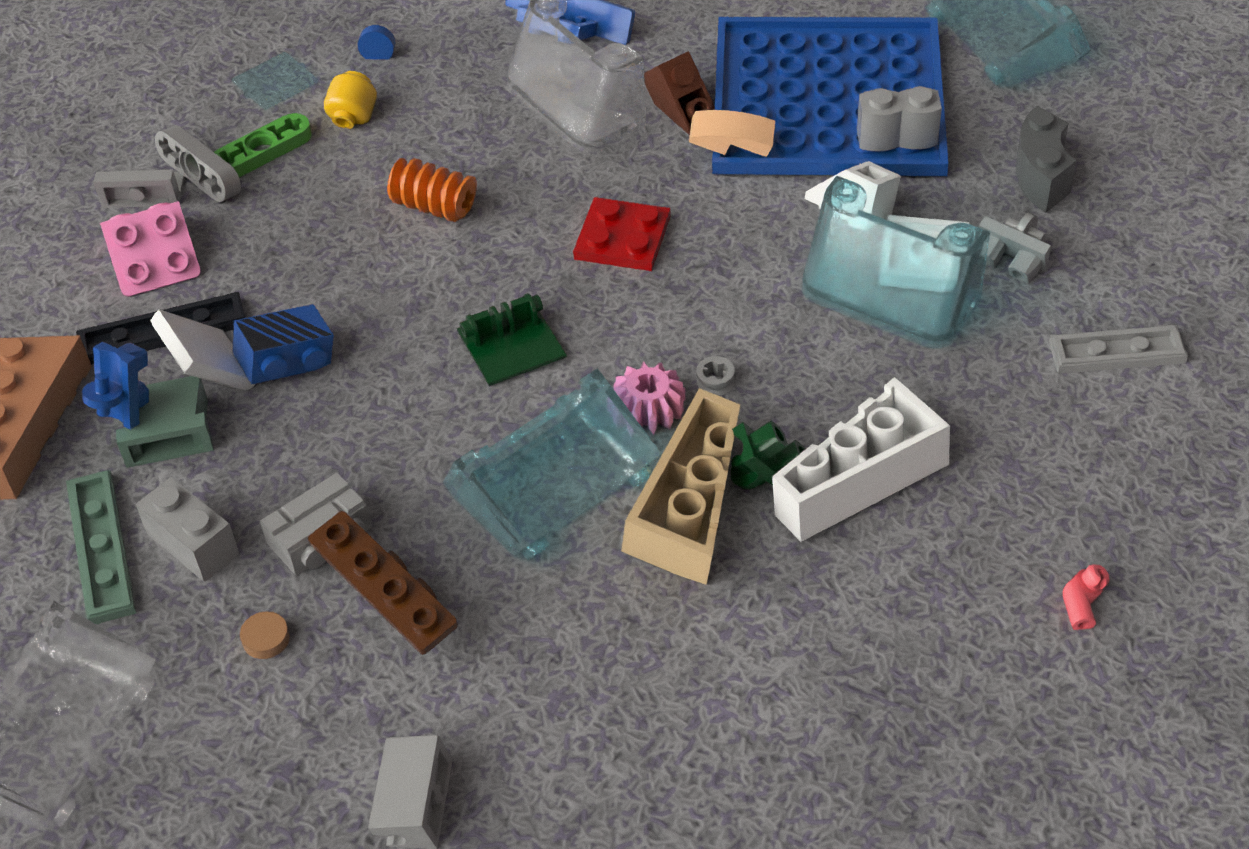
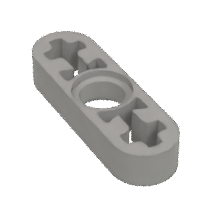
[155,125,241,202]

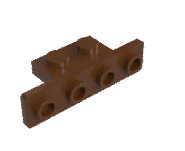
[308,511,458,655]

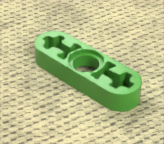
[214,113,312,177]

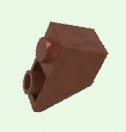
[641,51,715,135]

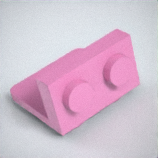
[100,201,201,297]

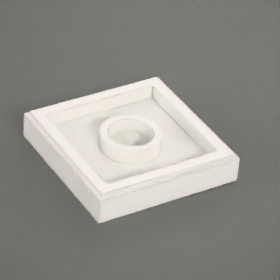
[150,309,255,391]

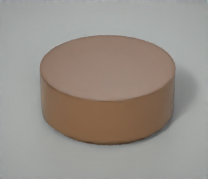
[240,611,290,659]

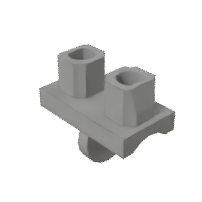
[974,213,1053,283]

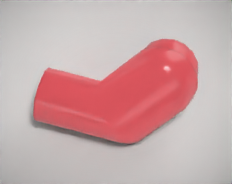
[1063,564,1110,630]

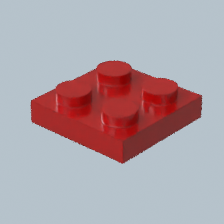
[573,197,671,271]

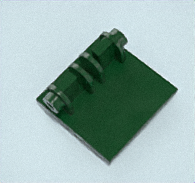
[457,293,567,386]

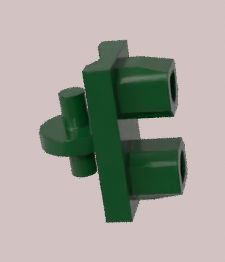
[730,420,806,490]

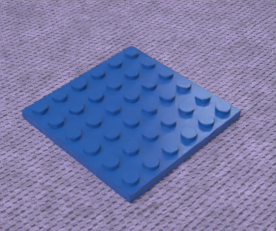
[712,17,949,176]

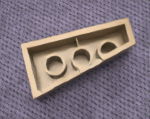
[621,388,740,585]

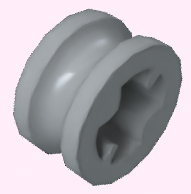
[696,356,735,396]

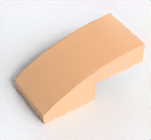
[689,110,775,157]

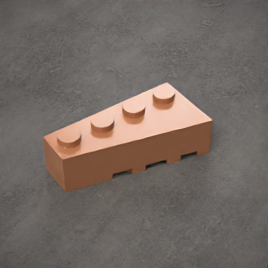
[0,335,92,500]

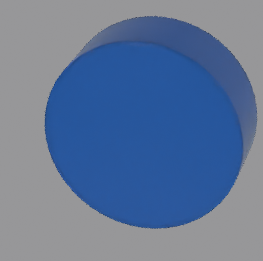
[358,25,396,60]

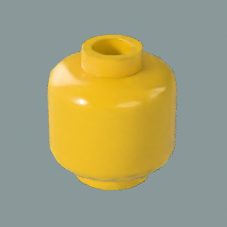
[324,71,377,129]

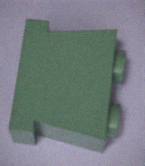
[116,376,214,468]

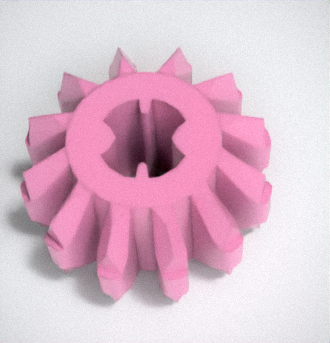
[611,361,686,435]

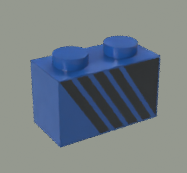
[232,304,334,385]

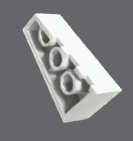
[772,377,950,542]

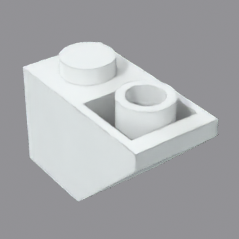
[804,161,901,229]

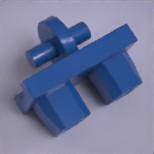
[82,342,149,430]

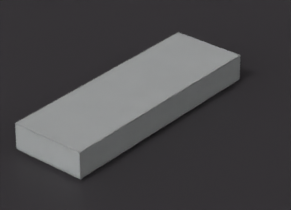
[1049,325,1188,374]

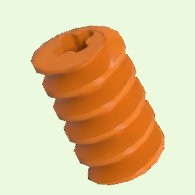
[387,158,477,222]

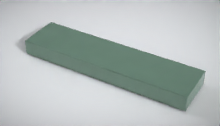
[66,470,136,626]

